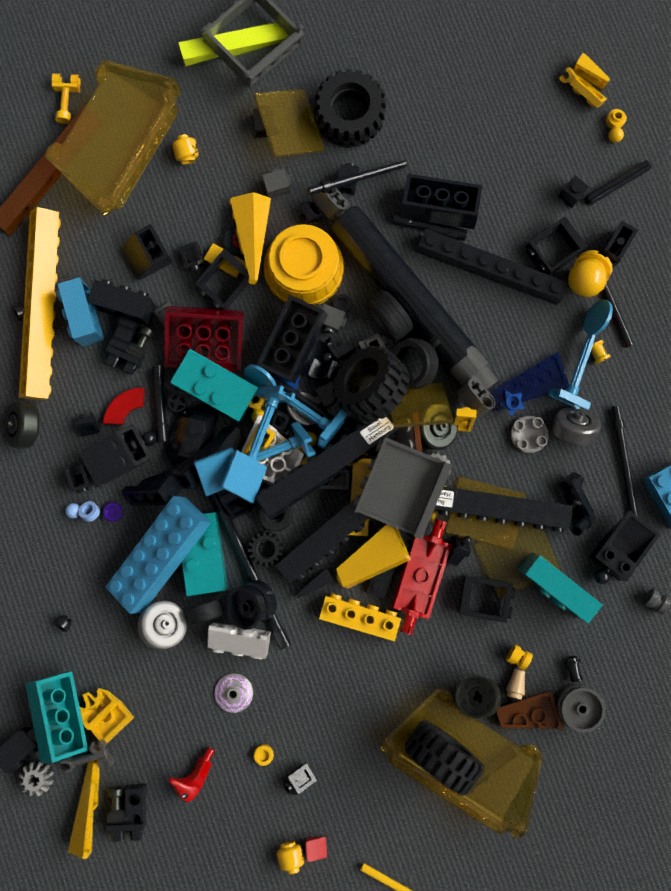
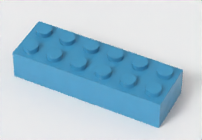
[105,496,212,614]

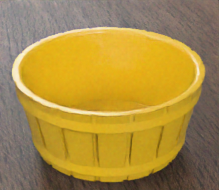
[264,224,344,306]

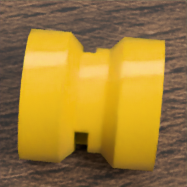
[506,644,533,671]

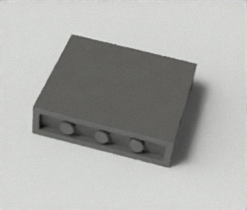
[353,437,452,540]

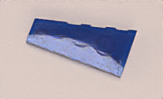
[491,352,569,411]

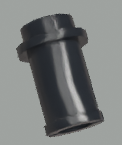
[565,656,583,682]

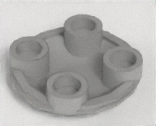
[511,416,548,453]

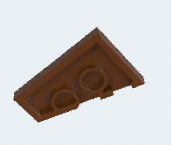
[496,690,564,729]

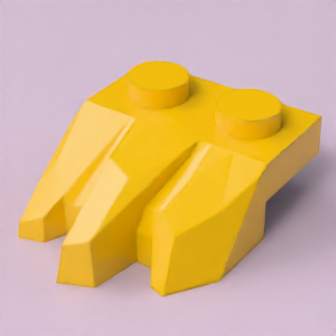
[80,688,134,744]

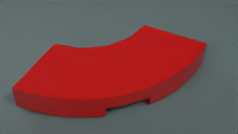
[103,388,145,425]

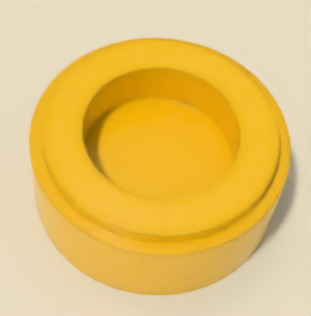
[254,744,274,766]

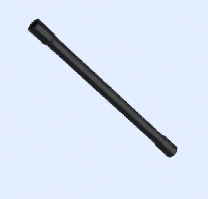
[209,492,291,649]

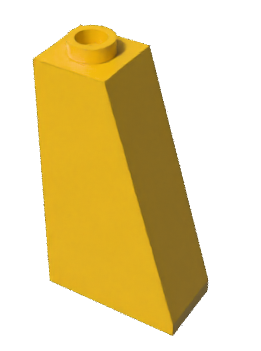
[336,524,411,588]

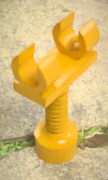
[51,73,81,124]

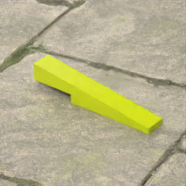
[178,23,289,66]

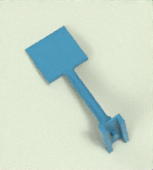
[221,385,296,503]
[194,422,315,496]

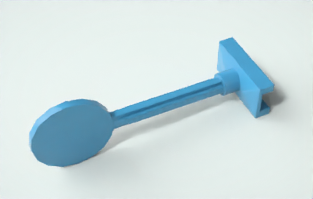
[548,299,613,410]
[244,364,348,449]

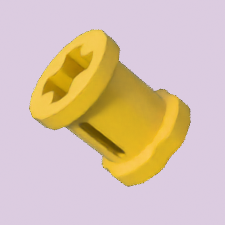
[591,340,611,364]

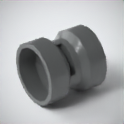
[643,588,671,615]

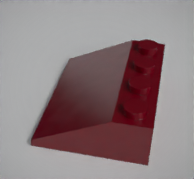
[165,306,244,372]

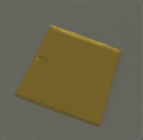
[254,89,325,157]
[391,383,453,428]
[446,477,526,550]
[474,524,562,598]

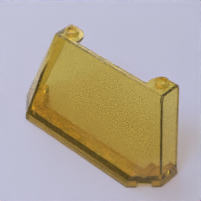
[45,60,181,215]
[380,688,543,839]

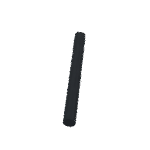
[602,282,634,347]

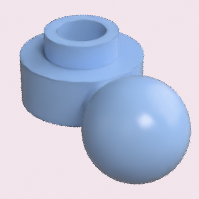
[65,501,100,522]

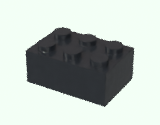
[87,279,157,327]

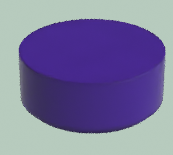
[103,502,123,522]

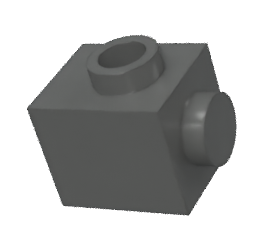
[262,169,292,198]
[322,304,348,334]

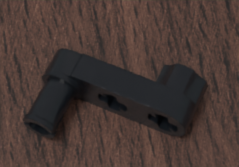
[560,472,596,536]

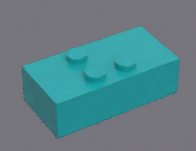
[170,349,258,423]
[182,512,228,596]
[518,552,603,624]
[25,671,88,763]

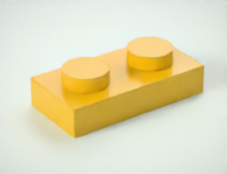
[454,407,476,432]

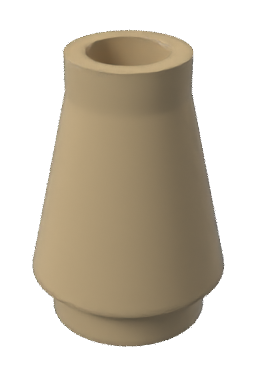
[505,669,525,700]

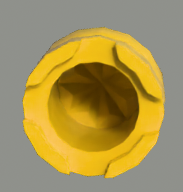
[568,250,612,298]

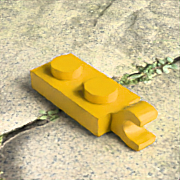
[559,67,607,108]

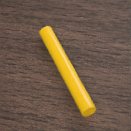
[360,863,413,891]

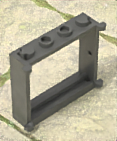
[201,0,305,88]

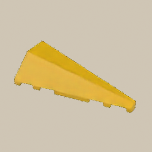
[229,192,271,285]
[68,745,100,859]

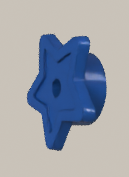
[500,391,525,415]

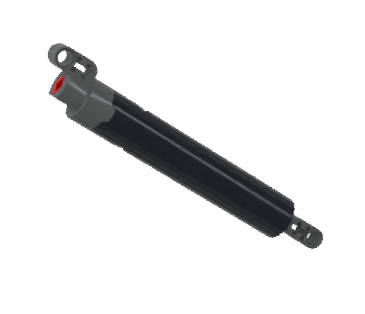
[313,188,498,417]

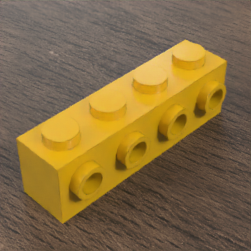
[319,593,401,641]

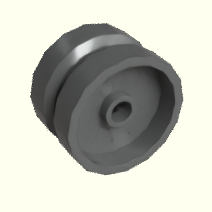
[556,684,606,733]

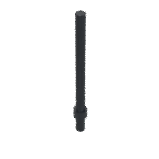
[307,160,407,195]
[270,372,354,435]
[612,405,639,517]

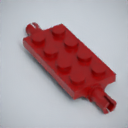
[391,519,452,635]

